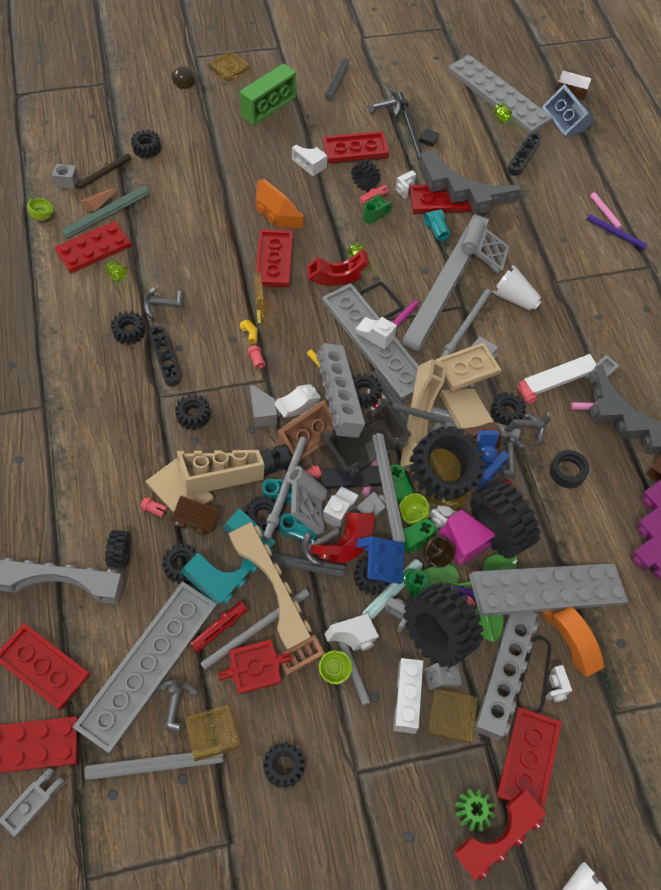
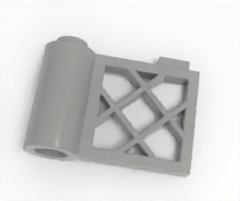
[461,218,510,273]
[287,466,327,535]

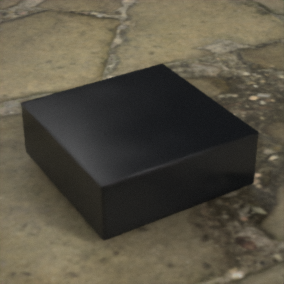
[419,129,440,147]

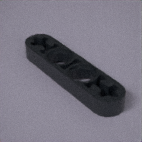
[508,132,542,176]
[149,326,181,387]

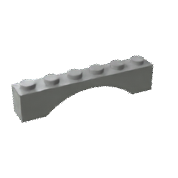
[0,558,124,605]

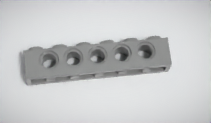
[317,343,365,438]
[473,612,539,741]

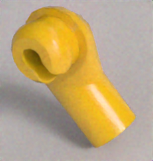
[240,320,258,344]

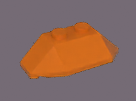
[256,179,304,228]

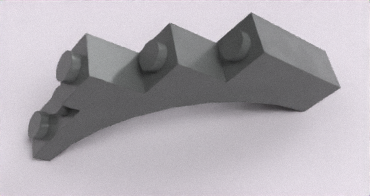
[418,151,520,214]
[589,365,661,454]

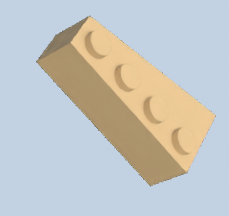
[177,450,264,496]

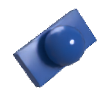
[475,430,500,465]

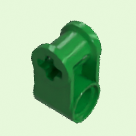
[362,194,393,224]
[390,464,413,503]
[403,519,439,553]
[403,568,432,598]

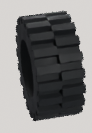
[409,426,486,501]
[470,481,540,559]
[403,583,483,668]

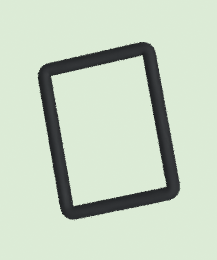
[359,281,404,319]

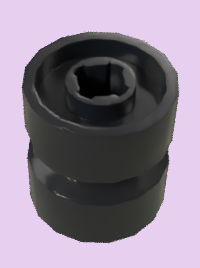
[259,444,291,476]

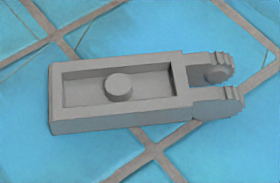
[0,768,64,838]

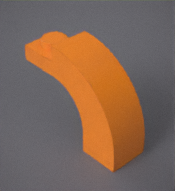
[542,607,604,677]

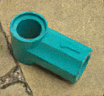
[424,209,451,242]
[278,513,317,543]

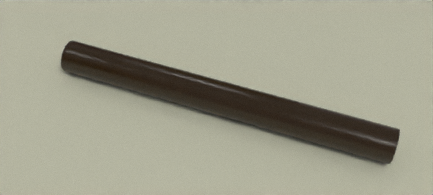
[76,153,131,190]

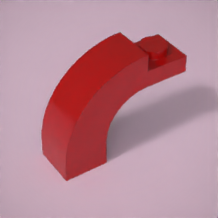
[307,249,369,286]
[311,512,375,563]

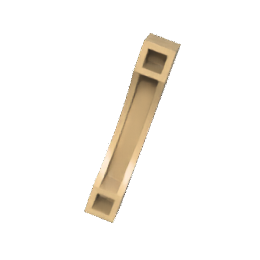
[400,359,447,474]
[228,522,312,650]

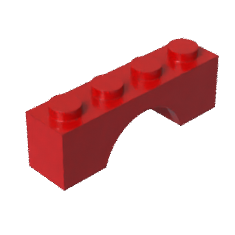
[453,789,546,880]

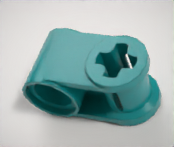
[262,479,292,504]

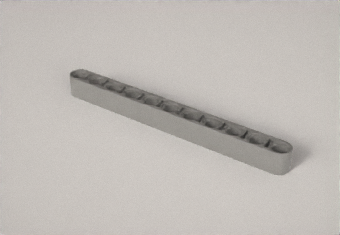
[402,214,490,352]

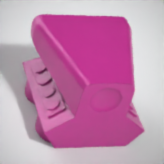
[438,510,495,565]

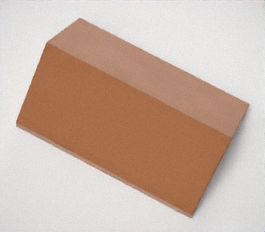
[278,400,337,460]

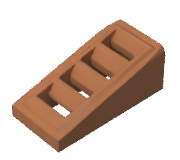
[80,188,116,212]
[277,635,326,675]

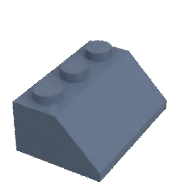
[542,84,596,137]

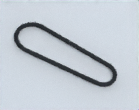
[516,636,551,713]

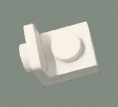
[396,170,416,199]
[429,501,458,529]
[545,665,572,702]

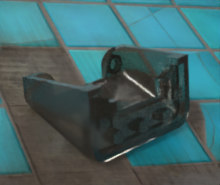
[318,398,411,477]

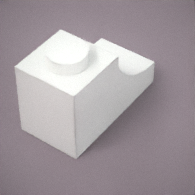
[292,145,327,176]
[355,317,397,350]
[274,384,321,418]
[322,487,359,530]
[324,613,379,651]

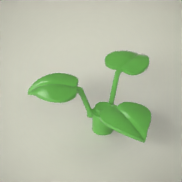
[424,554,518,642]

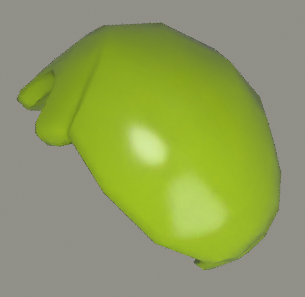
[27,198,53,222]
[399,493,430,526]
[319,650,352,684]

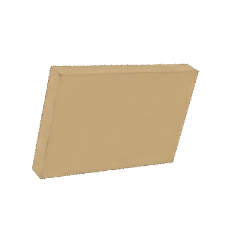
[435,342,502,391]
[439,388,494,429]
[145,458,214,513]

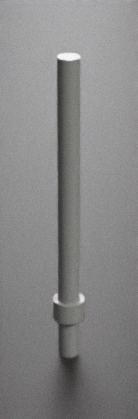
[440,289,492,358]
[262,437,307,541]
[200,588,310,670]

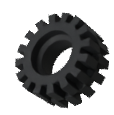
[131,129,161,159]
[351,159,381,192]
[111,311,146,345]
[352,373,381,409]
[490,392,526,425]
[175,394,211,431]
[245,496,281,532]
[105,530,132,569]
[162,543,198,584]
[354,555,390,596]
[263,742,305,788]

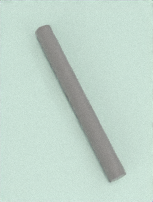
[331,622,371,706]

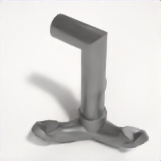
[368,88,401,118]
[144,287,183,320]
[505,412,551,445]
[499,435,526,478]
[298,528,340,567]
[157,680,199,733]

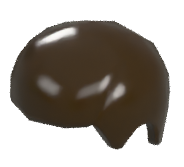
[171,66,195,89]
[422,534,455,568]

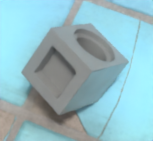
[52,164,79,189]

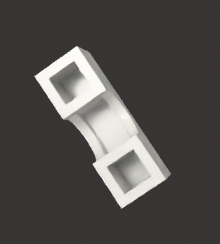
[393,658,423,734]

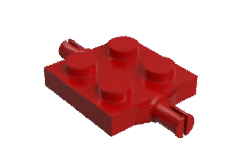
[218,639,292,695]

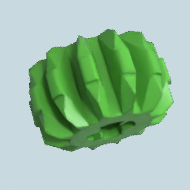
[455,789,495,832]

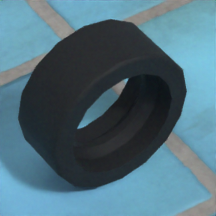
[550,450,589,489]

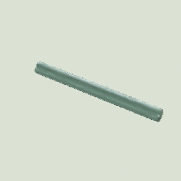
[61,186,149,238]

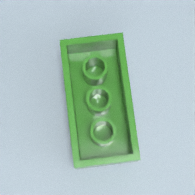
[239,63,296,126]

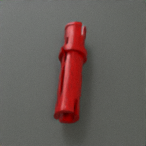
[190,601,248,653]

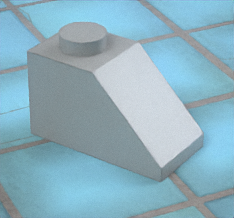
[250,385,280,427]

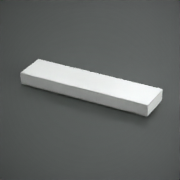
[524,354,597,395]

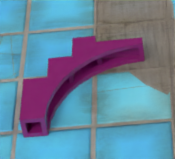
[631,480,661,580]

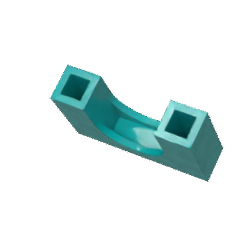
[180,508,275,606]

